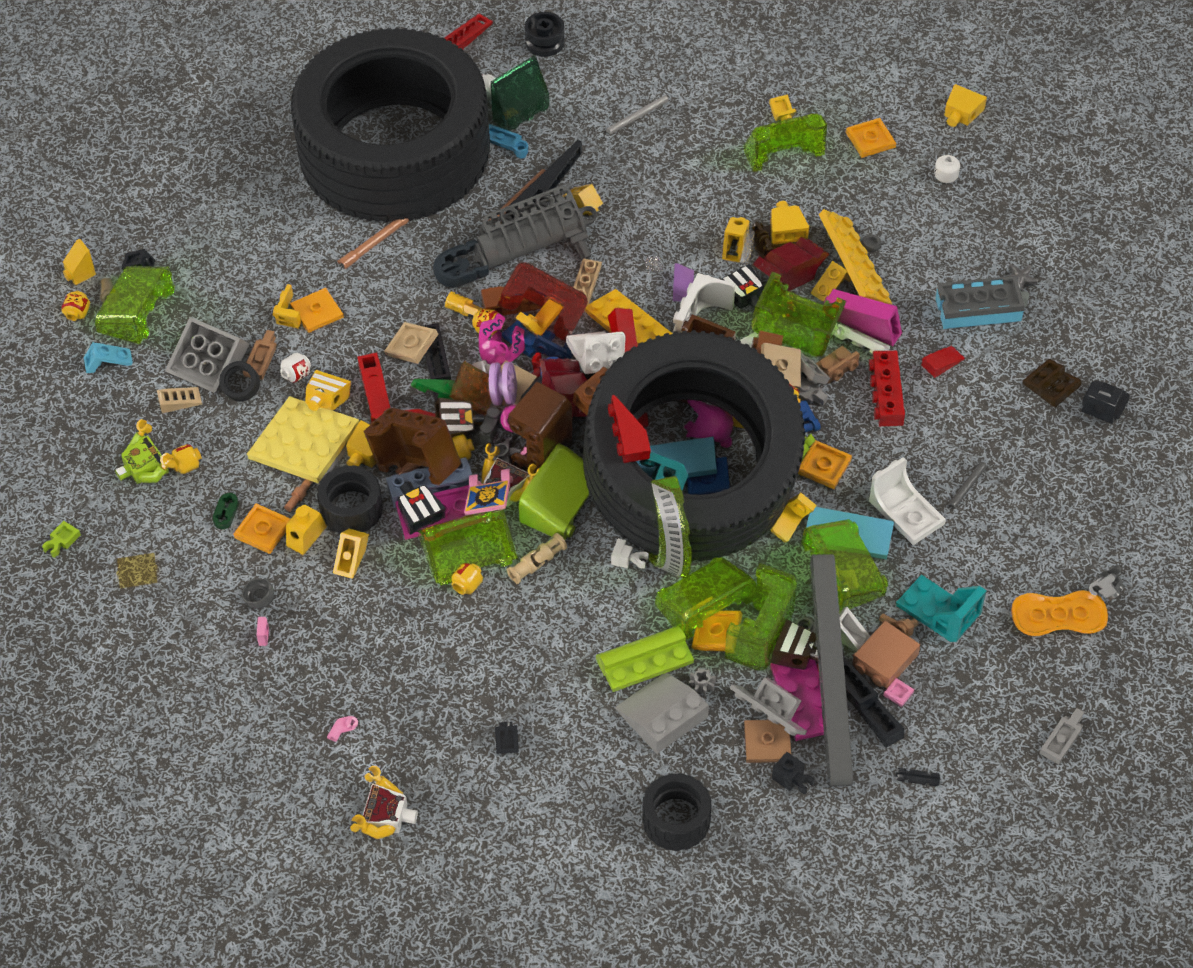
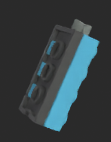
[935,276,1029,329]

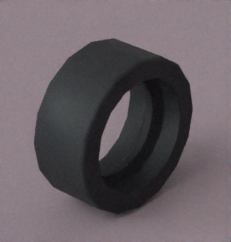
[219,361,260,401]

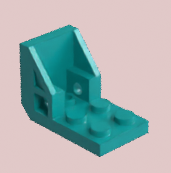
[639,452,688,493]
[896,574,987,642]

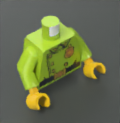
[115,419,176,484]

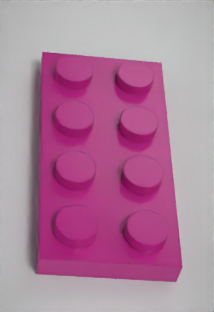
[395,485,487,540]
[770,659,824,741]

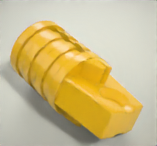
[445,291,482,317]

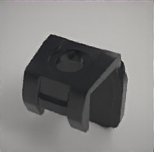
[1081,380,1130,424]

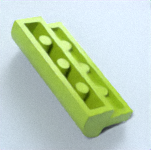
[596,626,694,692]

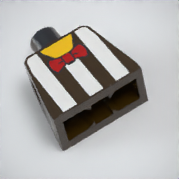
[434,398,484,437]

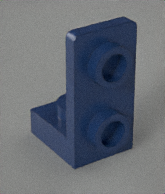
[532,335,573,359]

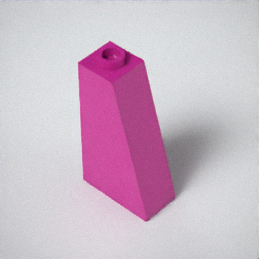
[824,289,902,347]

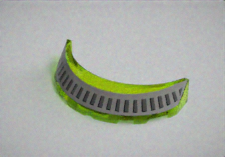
[648,476,691,579]

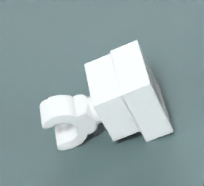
[611,538,649,569]

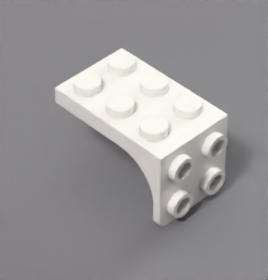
[673,273,735,333]
[566,331,625,374]
[869,457,946,545]

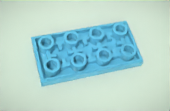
[636,437,717,478]
[803,507,894,560]

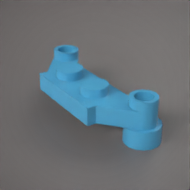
[489,124,529,158]

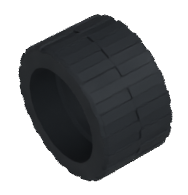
[317,465,383,534]
[642,773,712,851]

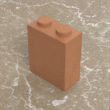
[852,621,921,689]

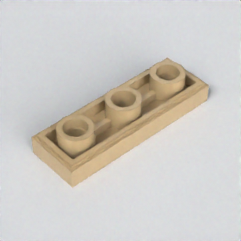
[568,259,602,308]

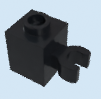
[772,752,815,794]

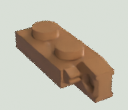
[243,330,277,380]

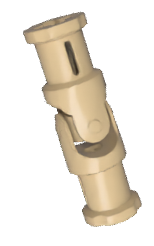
[506,533,567,584]

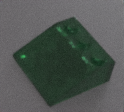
[490,55,550,131]

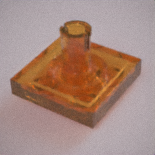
[449,361,492,416]

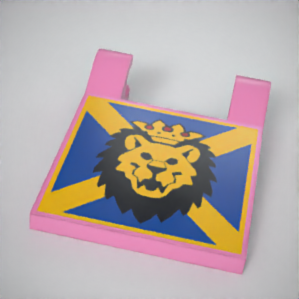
[464,469,513,515]

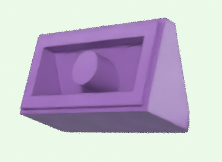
[673,263,694,301]

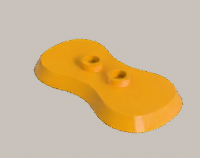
[1011,590,1108,636]

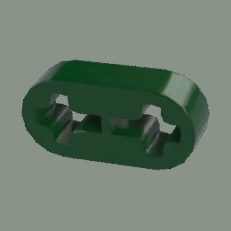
[212,493,239,529]

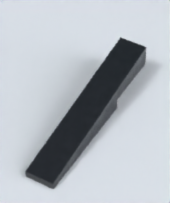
[506,140,582,219]
[423,323,451,403]
[843,655,904,748]

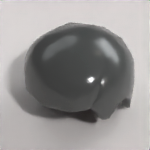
[241,578,274,609]

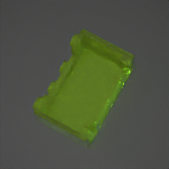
[751,272,846,357]
[725,563,797,671]

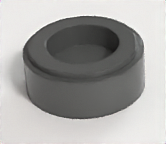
[862,234,881,252]

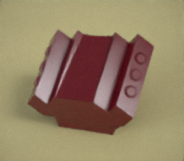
[752,237,829,293]
[540,358,588,417]

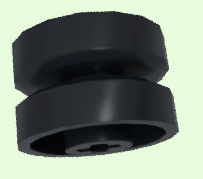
[525,12,565,57]

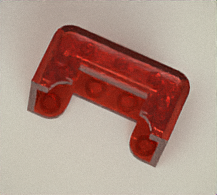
[497,262,588,342]

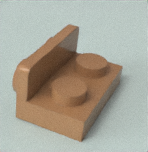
[816,346,860,384]

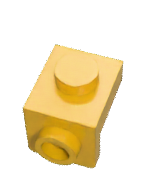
[769,94,796,122]

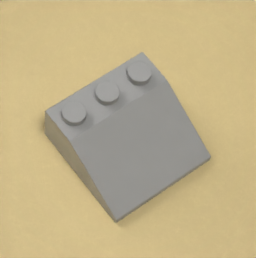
[165,317,249,394]
[615,673,709,754]

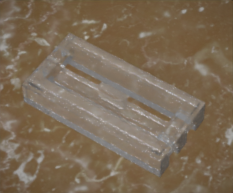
[739,230,755,269]

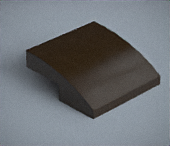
[1023,359,1082,408]

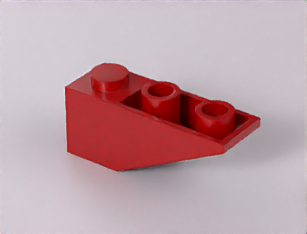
[357,352,390,415]
[608,395,651,463]

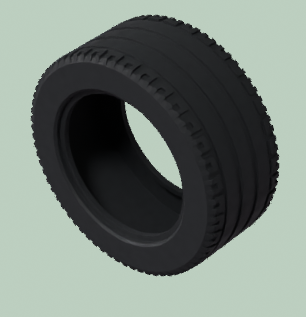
[291,28,490,222]
[583,330,805,562]

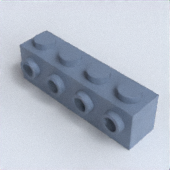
[386,457,472,508]

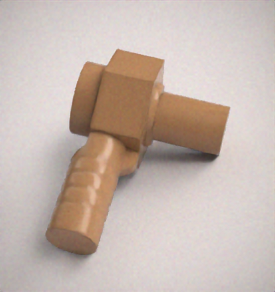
[879,614,918,636]

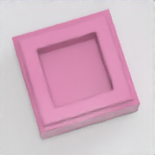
[257,617,269,646]
[883,678,914,707]

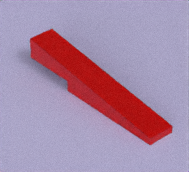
[444,14,493,49]
[607,308,649,428]

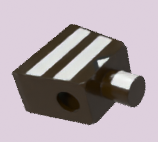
[771,619,818,670]

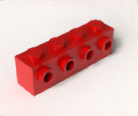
[868,350,905,427]

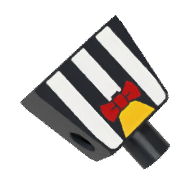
[720,264,764,310]
[398,481,445,535]

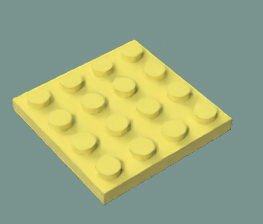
[247,396,359,483]

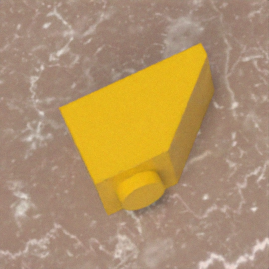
[562,184,603,216]
[63,239,96,285]
[333,529,369,579]

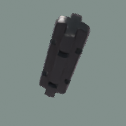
[895,767,940,787]

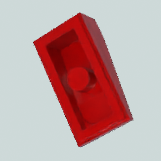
[921,345,965,378]

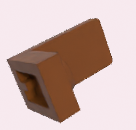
[573,367,608,415]

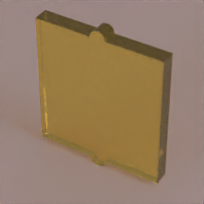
[116,553,158,588]

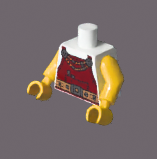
[481,443,540,506]
[350,766,418,839]

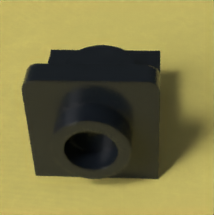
[121,248,155,275]
[495,722,519,754]

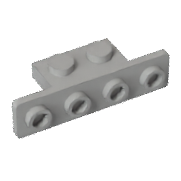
[730,677,807,736]

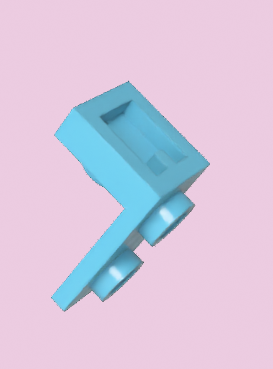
[84,342,133,373]

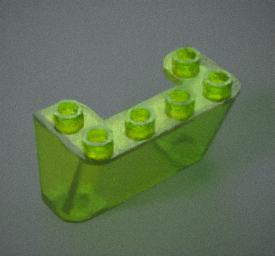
[95,266,175,344]

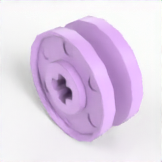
[489,362,517,406]

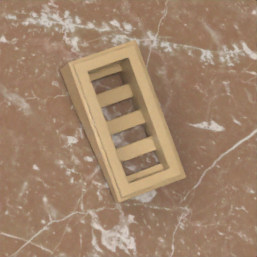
[157,387,202,413]

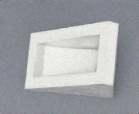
[839,607,871,651]

